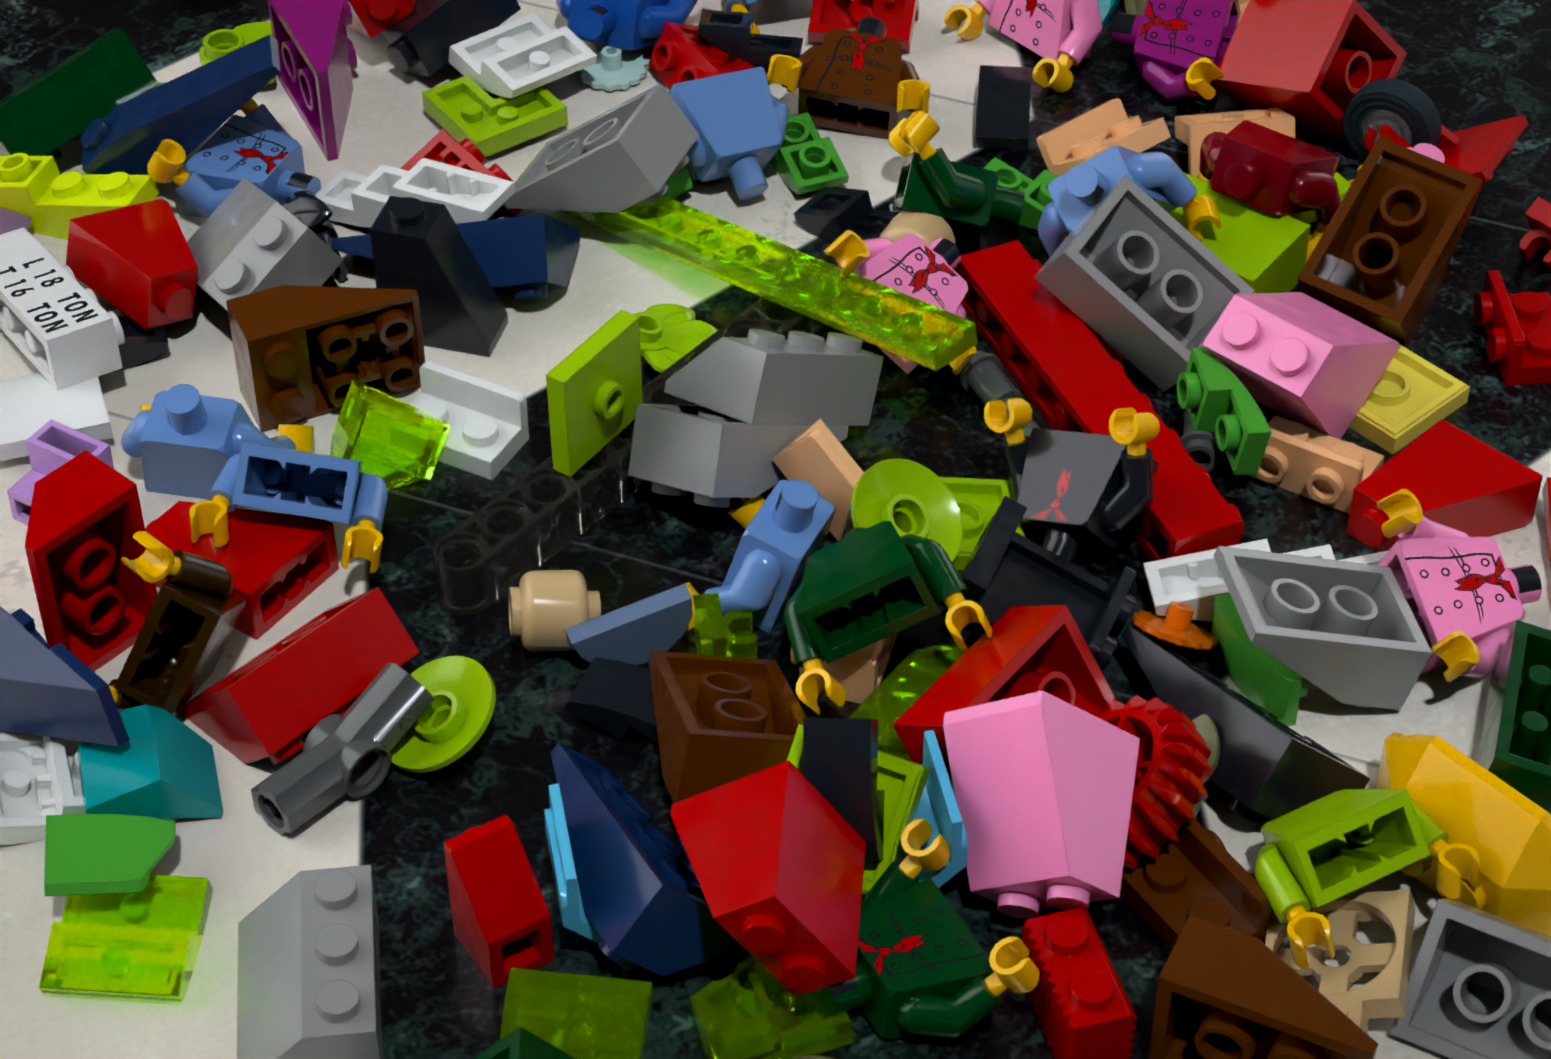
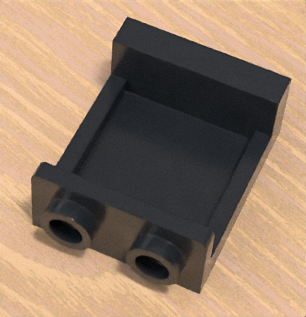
[941,495,1137,671]

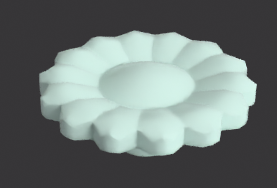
[577,45,648,92]

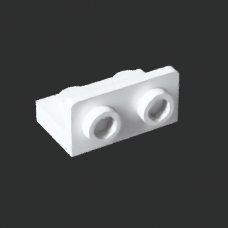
[390,360,529,480]

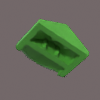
[44,814,176,896]

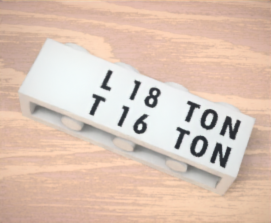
[0,227,125,390]

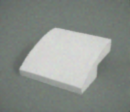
[448,12,597,98]
[0,373,113,461]
[0,732,85,845]

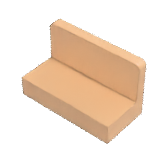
[772,418,864,542]

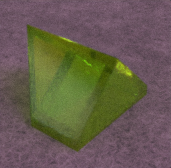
[330,380,451,490]

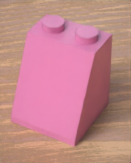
[1202,292,1401,439]
[943,691,1140,919]

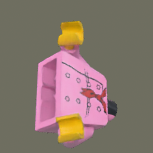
[944,0,1103,93]
[824,230,977,376]
[1376,489,1542,682]

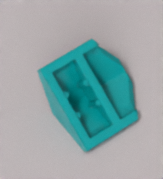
[77,704,223,818]

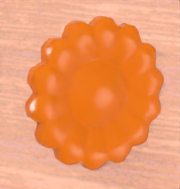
[1131,601,1218,651]

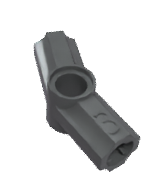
[251,662,435,836]

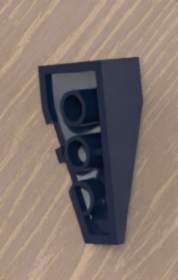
[81,34,281,184]
[332,214,580,301]
[0,606,130,747]
[551,742,745,977]

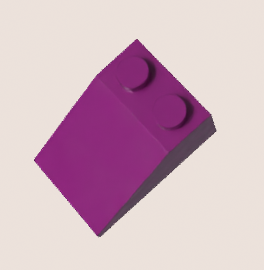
[267,0,357,161]

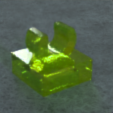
[693,593,757,659]

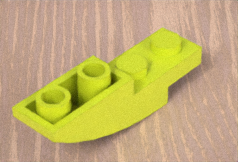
[0,153,160,240]

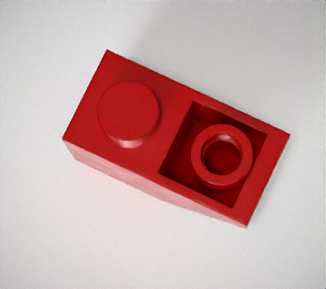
[443,814,555,990]

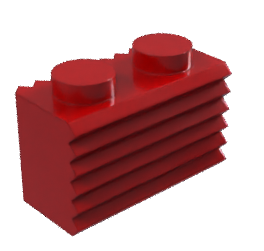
[1022,907,1138,1059]

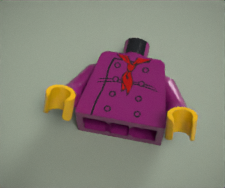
[1111,0,1241,101]

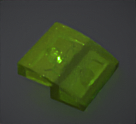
[39,874,213,1002]

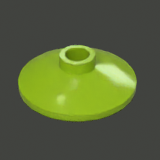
[851,458,963,562]
[390,656,496,773]

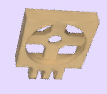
[1265,890,1416,1034]

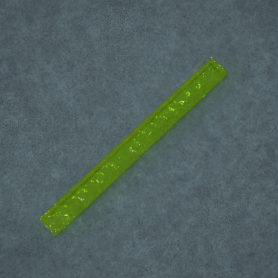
[559,196,978,371]

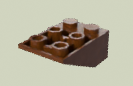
[226,285,425,432]

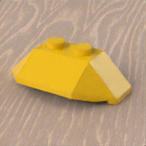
[1376,733,1551,936]

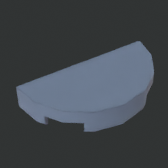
[565,584,693,665]

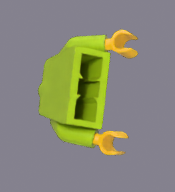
[1255,789,1480,969]

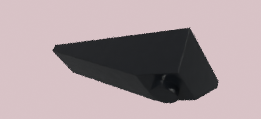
[1121,625,1370,825]

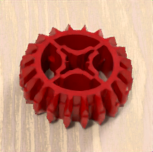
[1090,695,1214,870]

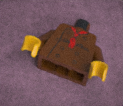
[767,17,930,139]

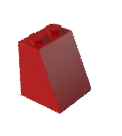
[1214,0,1407,141]
[671,761,866,997]

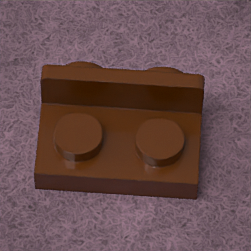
[1120,820,1272,949]

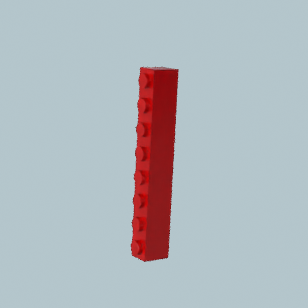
[956,240,1244,561]

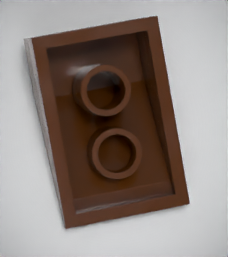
[1297,137,1483,348]
[649,650,807,803]
[1149,915,1378,1059]

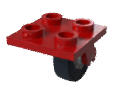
[1343,78,1529,185]

